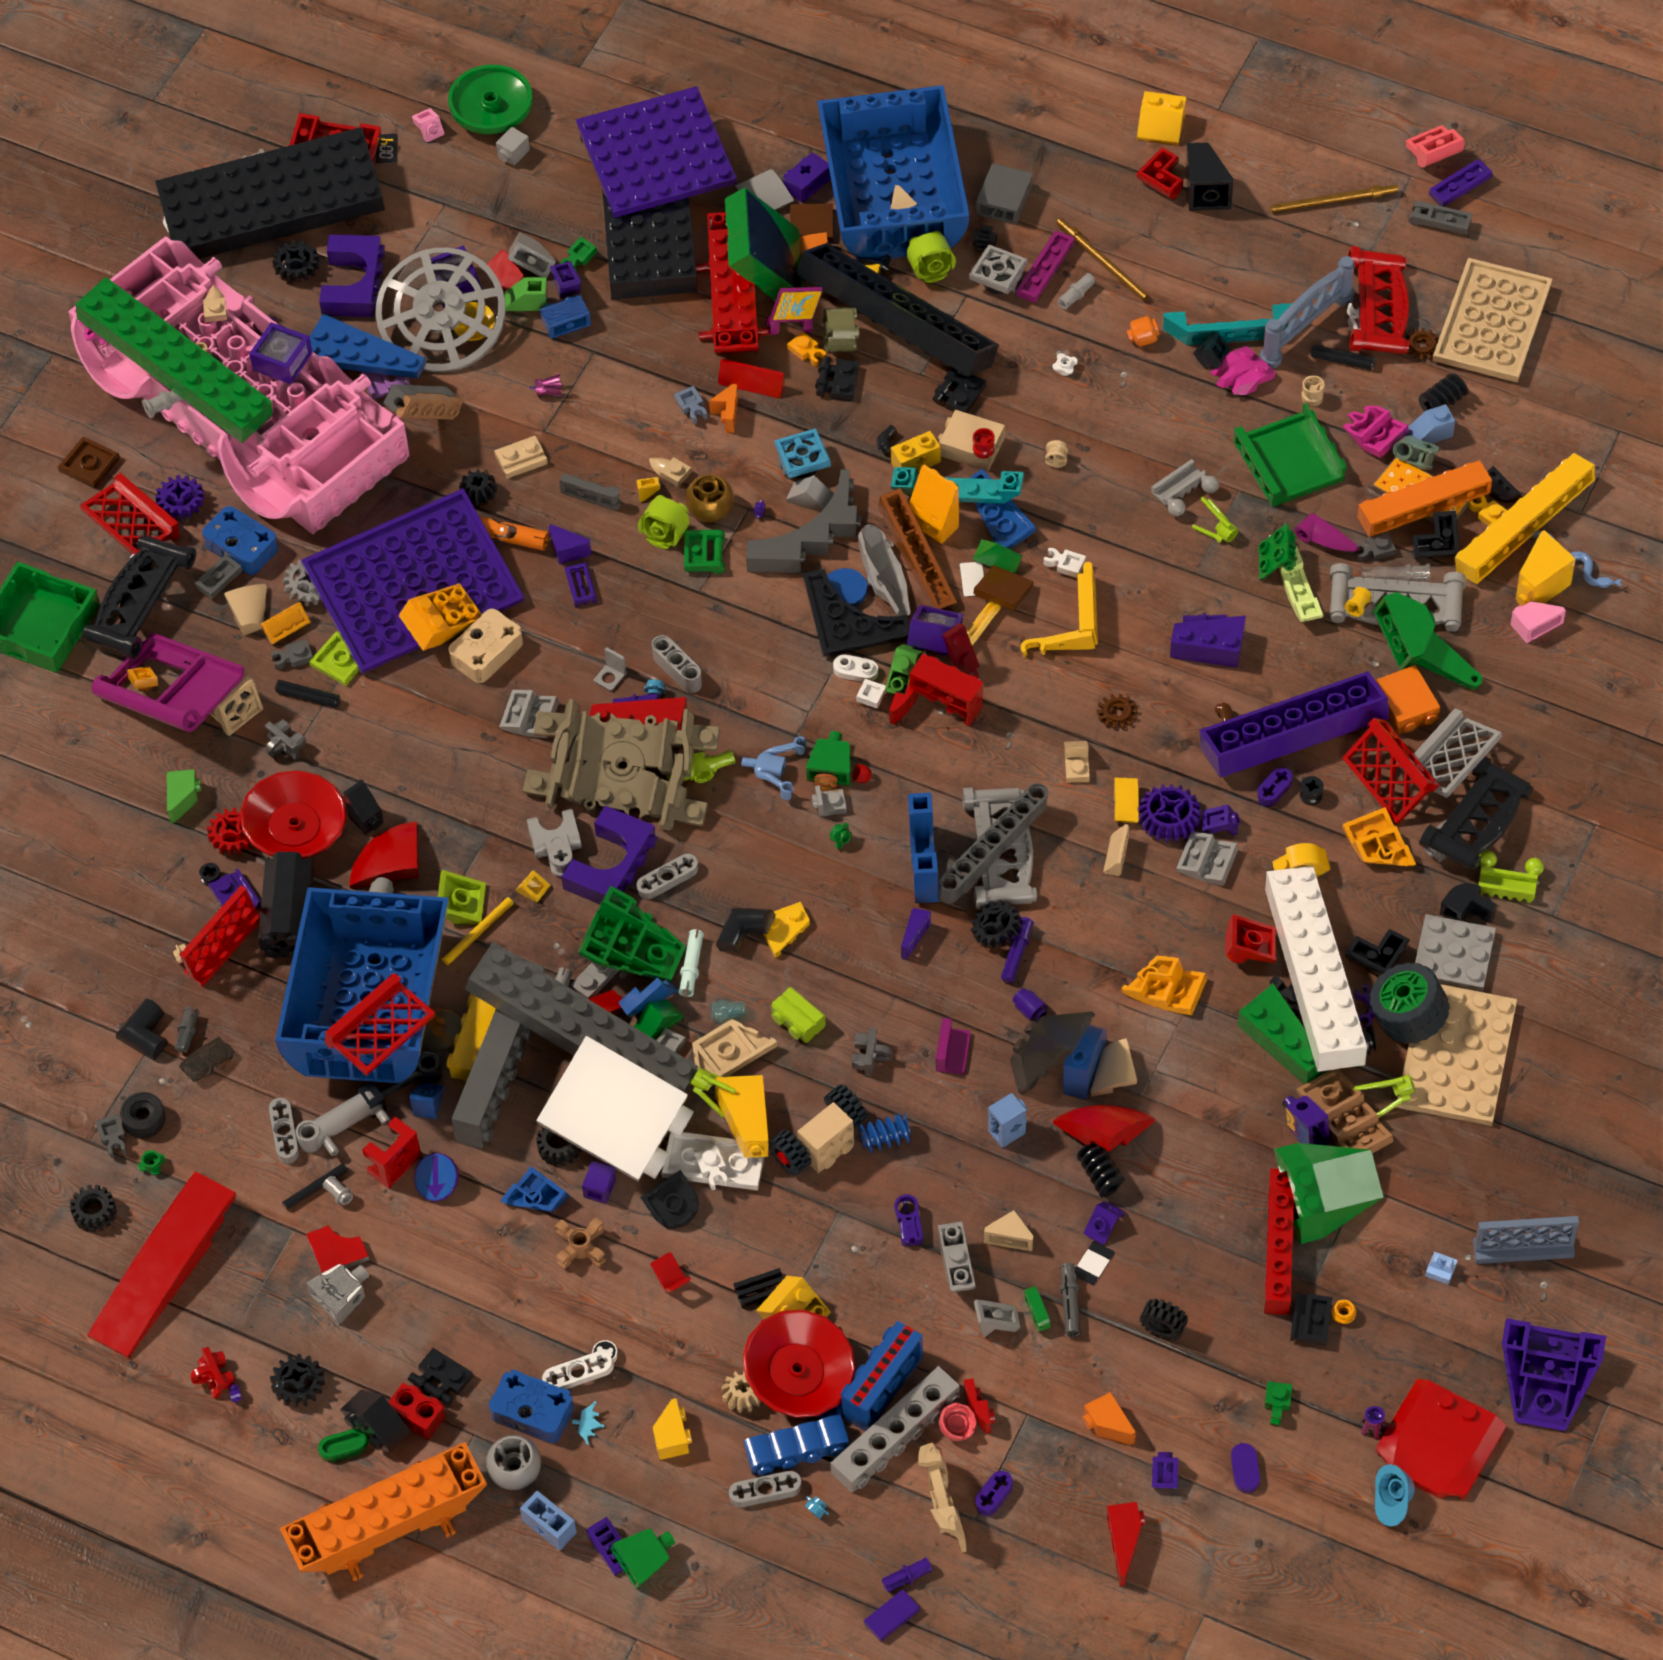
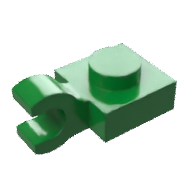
[1264,1381,1292,1426]

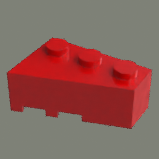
[909,654,984,727]

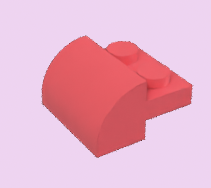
[1406,125,1464,168]

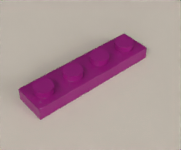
[1016,230,1075,303]

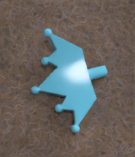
[572,1401,605,1445]

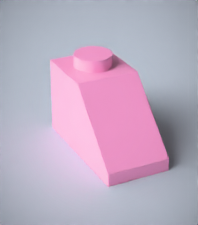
[1510,602,1566,643]

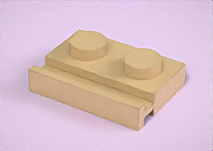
[494,436,548,479]

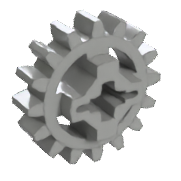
[282,559,321,606]

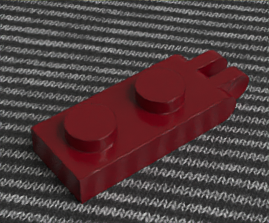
[942,623,980,677]

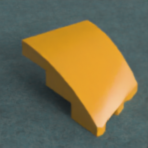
[1342,807,1416,866]
[1121,955,1208,1015]

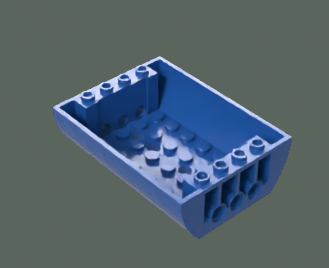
[817,85,969,260]

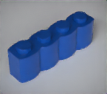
[744,1415,849,1476]

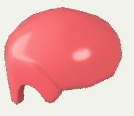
[938,1403,977,1441]

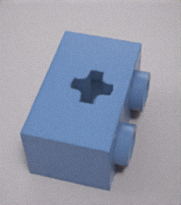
[988,1093,1027,1148]
[520,1491,577,1551]

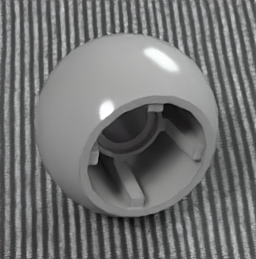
[486,1435,541,1490]

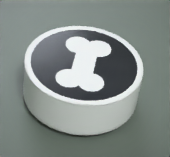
[592,1340,618,1367]

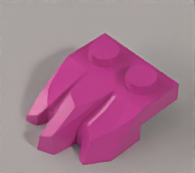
[1210,346,1276,395]
[1343,406,1409,458]

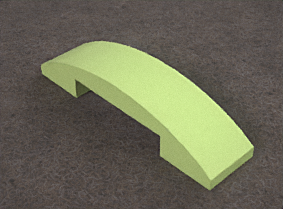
[1278,546,1323,622]

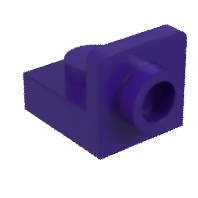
[1203,804,1240,835]
[1152,1452,1178,1489]

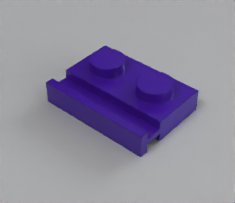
[208,868,261,914]

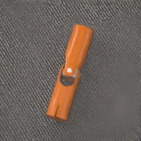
[479,516,549,551]

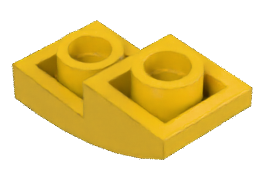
[1114,778,1139,823]

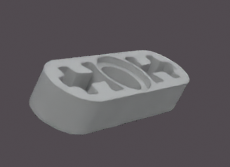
[637,854,698,900]
[269,1098,299,1164]
[729,1471,802,1508]

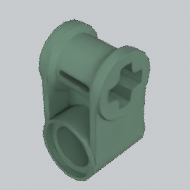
[1393,436,1439,471]

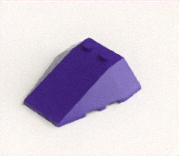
[1502,1318,1606,1431]

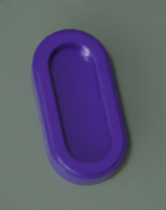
[1231,1443,1260,1493]

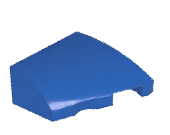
[618,978,679,1017]
[500,1166,570,1212]

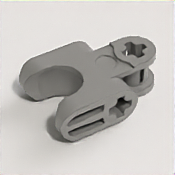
[527,809,582,878]

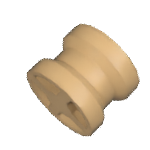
[1045,440,1068,468]

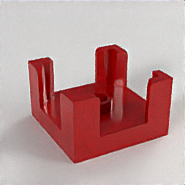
[362,1117,422,1189]

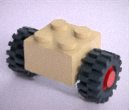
[768,1084,867,1176]

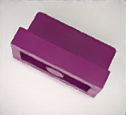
[936,1018,971,1074]

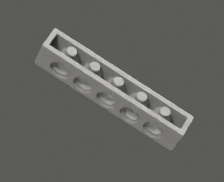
[830,1366,960,1493]

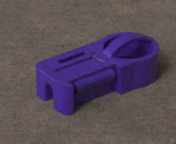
[894,1194,923,1246]

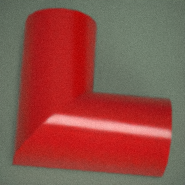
[1136,147,1183,199]

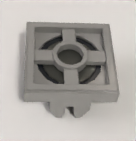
[969,245,1028,294]

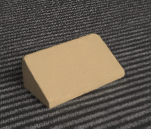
[1103,824,1130,876]

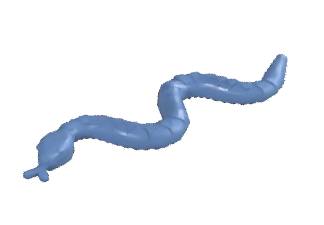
[1530,531,1622,588]

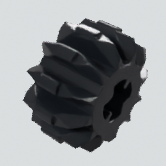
[459,469,497,507]

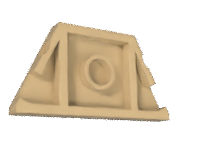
[692,1019,777,1091]

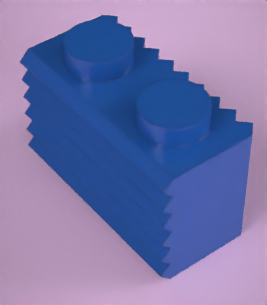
[540,295,591,339]

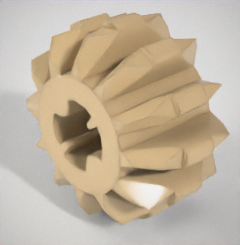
[721,1371,760,1413]

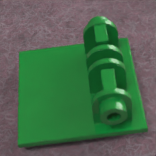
[1258,523,1296,581]

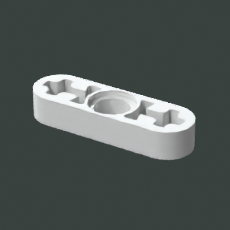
[542,1351,614,1389]

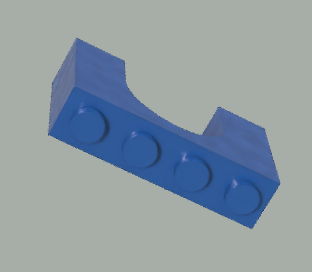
[908,792,938,903]

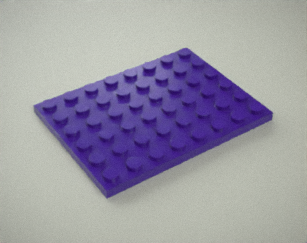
[301,489,524,674]

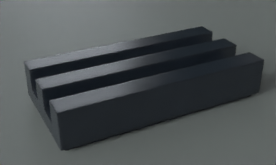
[733,1268,784,1308]

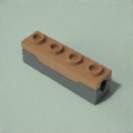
[383,384,464,420]

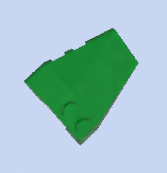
[578,886,686,982]
[1274,1143,1384,1244]

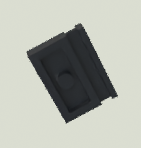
[1290,1292,1333,1346]

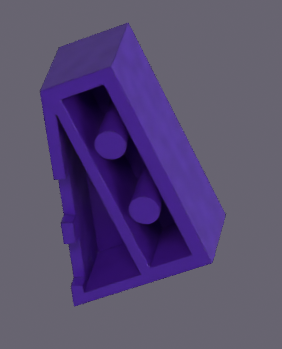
[1170,615,1246,668]

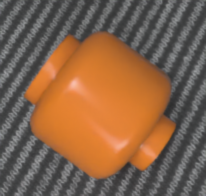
[1127,315,1161,347]

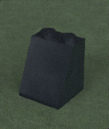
[1185,142,1233,211]

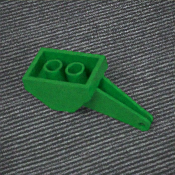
[1373,592,1482,690]

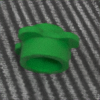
[830,822,852,849]
[138,1150,166,1175]

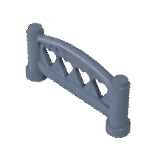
[1260,256,1355,369]

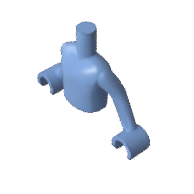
[741,736,807,800]

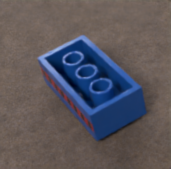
[841,1320,923,1431]

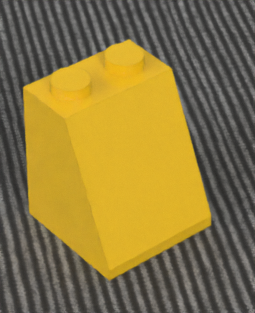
[1515,530,1575,606]

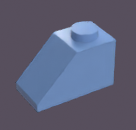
[1405,404,1455,444]

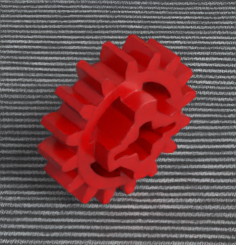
[207,807,250,856]

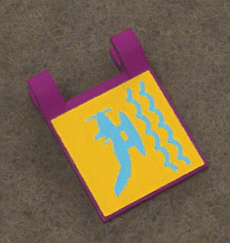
[766,287,823,335]

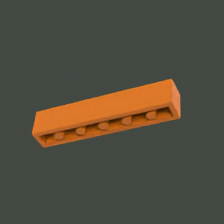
[1357,460,1492,538]

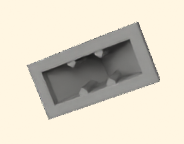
[786,476,834,512]

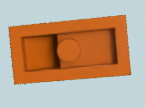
[709,384,738,433]

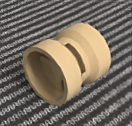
[1301,375,1325,406]

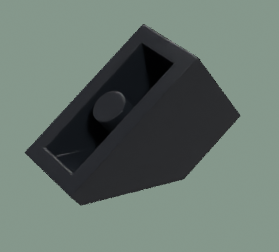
[343,780,384,835]

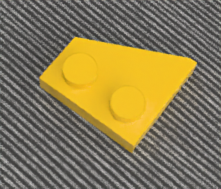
[763,902,810,958]

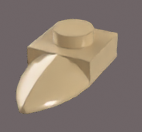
[203,285,227,322]
[649,457,692,487]

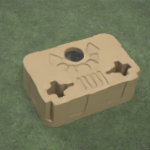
[448,609,523,683]

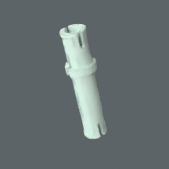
[679,929,704,997]

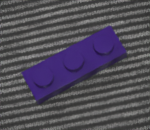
[1429,159,1492,207]

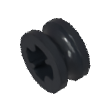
[199,863,221,886]

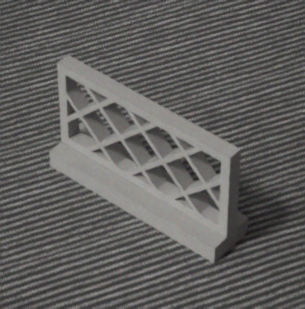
[1400,708,1502,798]

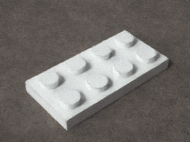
[662,1132,765,1191]

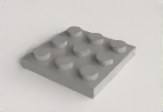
[1415,914,1496,992]

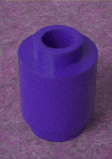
[1012,988,1048,1023]

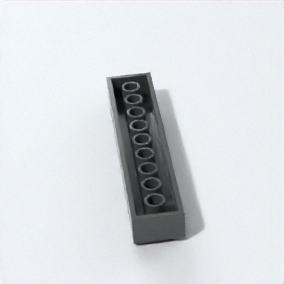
[465,942,699,1092]

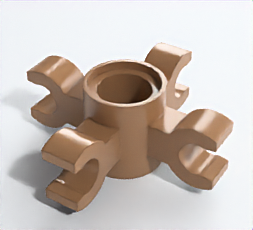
[555,1217,606,1270]

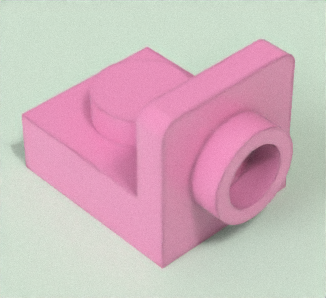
[412,108,444,142]

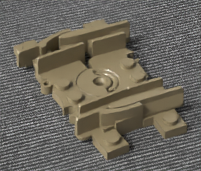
[522,699,720,831]

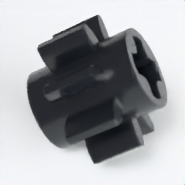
[973,225,998,252]

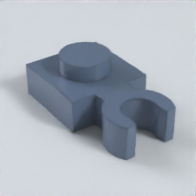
[674,386,707,424]

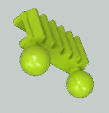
[1479,850,1544,903]

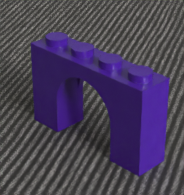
[319,235,385,317]
[561,806,657,904]

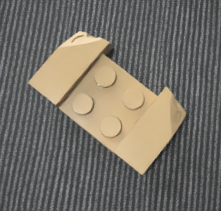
[918,1443,966,1553]

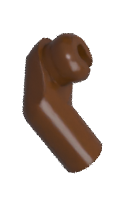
[1215,702,1235,722]

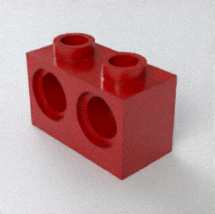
[388,1383,446,1440]

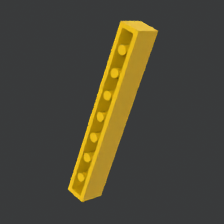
[1455,453,1595,584]

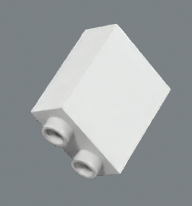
[537,1036,694,1182]

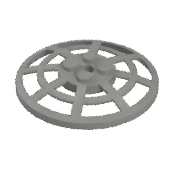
[376,247,506,373]

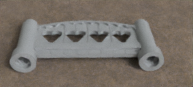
[1330,563,1466,632]
[962,787,1037,910]

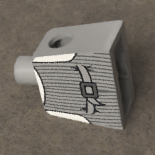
[307,1264,369,1325]

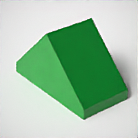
[633,1000,684,1040]

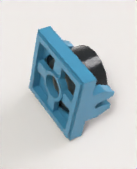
[774,428,831,478]

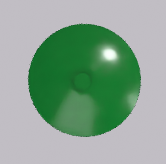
[448,64,533,134]

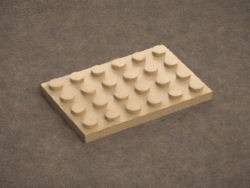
[1432,258,1552,383]
[1396,984,1517,1126]

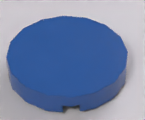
[827,568,867,607]

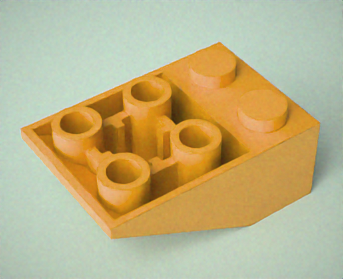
[909,465,959,544]
[399,583,482,651]

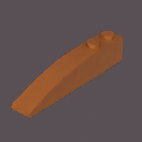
[878,488,957,610]

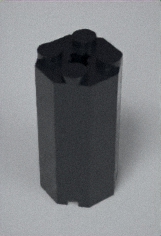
[258,852,314,958]

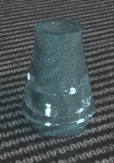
[709,999,746,1023]

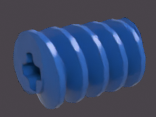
[857,1113,911,1153]

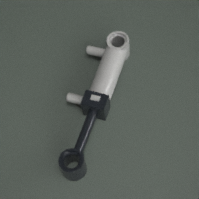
[296,1051,442,1156]

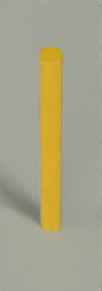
[442,897,514,965]

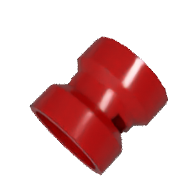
[972,428,995,459]

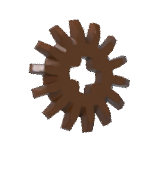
[1405,328,1439,360]
[1096,694,1138,729]

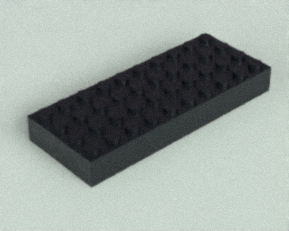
[155,127,385,259]
[602,189,698,300]

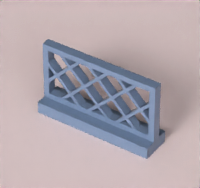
[1473,1216,1579,1264]

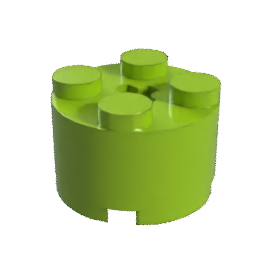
[907,231,956,283]
[638,495,690,549]

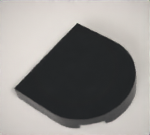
[640,1170,699,1229]

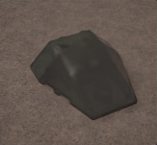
[1010,1011,1095,1095]

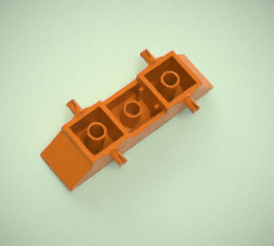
[279,1442,487,1581]

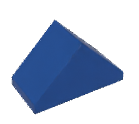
[410,1082,445,1119]

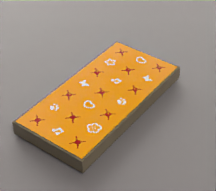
[1372,457,1471,524]

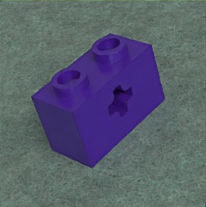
[783,152,831,203]

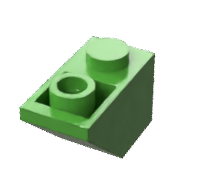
[504,277,548,311]
[886,644,924,694]

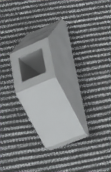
[938,1221,976,1293]

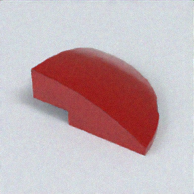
[350,821,419,889]
[1053,1105,1155,1152]

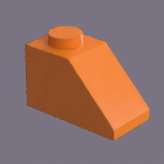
[1082,1392,1136,1445]

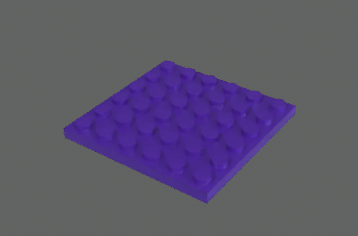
[576,86,737,218]

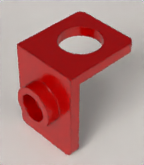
[650,1252,692,1292]

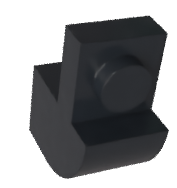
[1440,883,1497,924]

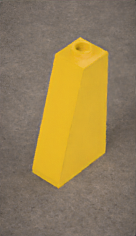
[715,1075,768,1158]

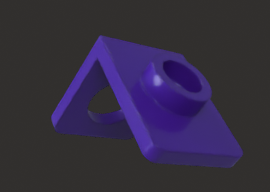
[1084,1201,1126,1244]

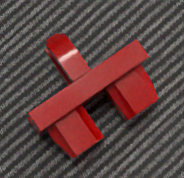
[190,1347,235,1399]

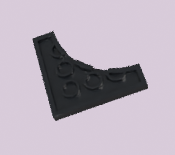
[803,569,910,657]

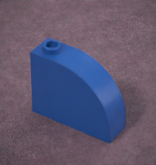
[1063,1023,1107,1100]

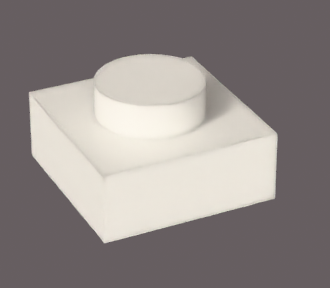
[856,679,886,709]

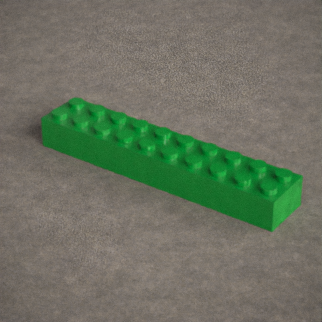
[75,277,272,443]

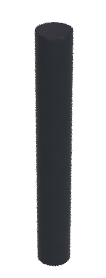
[282,1163,348,1210]

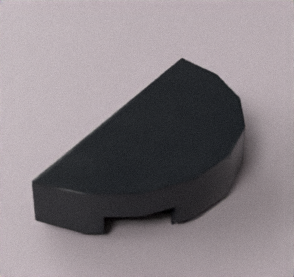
[1488,466,1522,503]

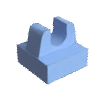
[1425,1251,1458,1285]

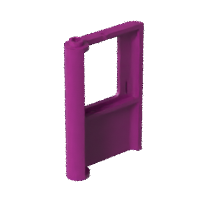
[92,632,244,732]

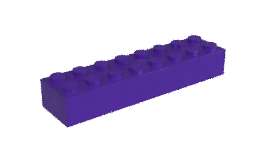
[1199,671,1389,778]

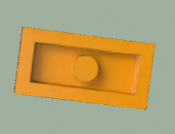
[127,666,158,691]

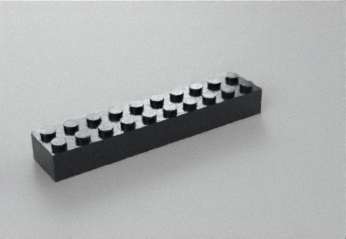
[796,243,999,376]

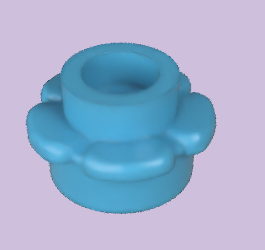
[643,679,666,698]

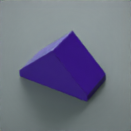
[550,261,581,298]
[549,524,592,564]

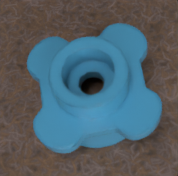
[804,1496,829,1519]

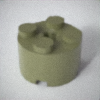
[822,308,859,352]

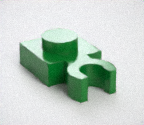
[560,237,598,271]

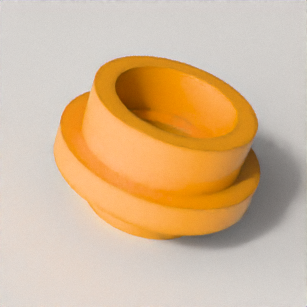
[1331,1300,1356,1324]

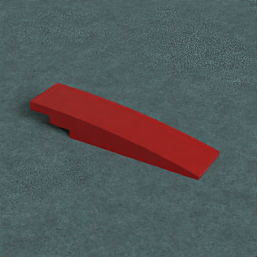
[87,1171,237,1359]

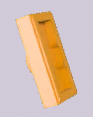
[260,602,311,644]

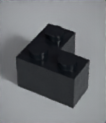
[340,1389,411,1452]

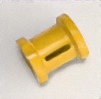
[1344,587,1372,617]

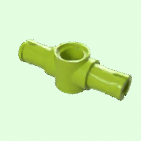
[666,749,736,783]

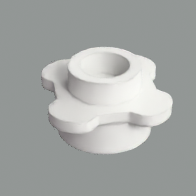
[1052,353,1077,376]

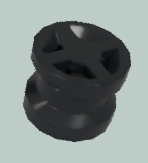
[1300,776,1324,806]

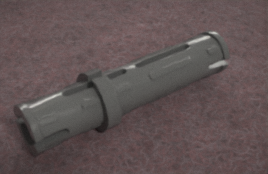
[1060,1263,1081,1337]

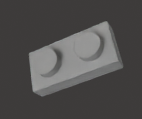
[570,962,619,999]

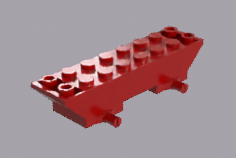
[696,212,770,354]

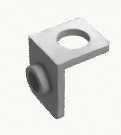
[594,647,627,692]

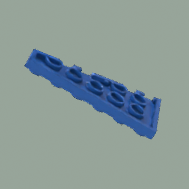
[310,314,426,379]

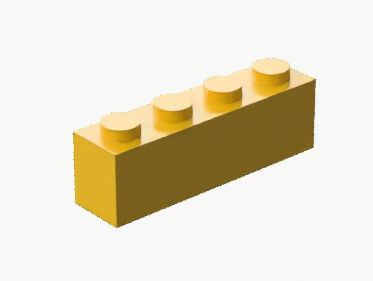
[447,994,496,1081]

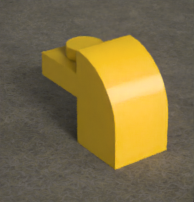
[1272,843,1331,878]

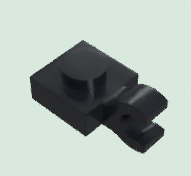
[1269,976,1300,1016]

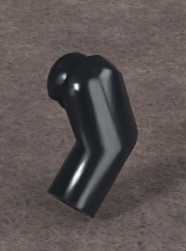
[877,425,897,455]

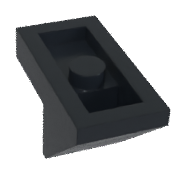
[1193,332,1230,369]

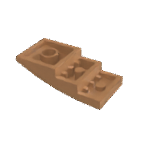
[1296,1069,1393,1153]

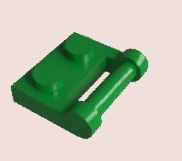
[684,530,725,574]

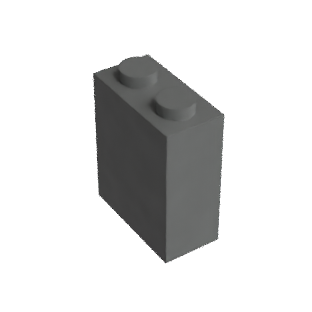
[976,163,1033,225]

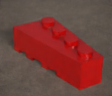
[589,697,688,750]

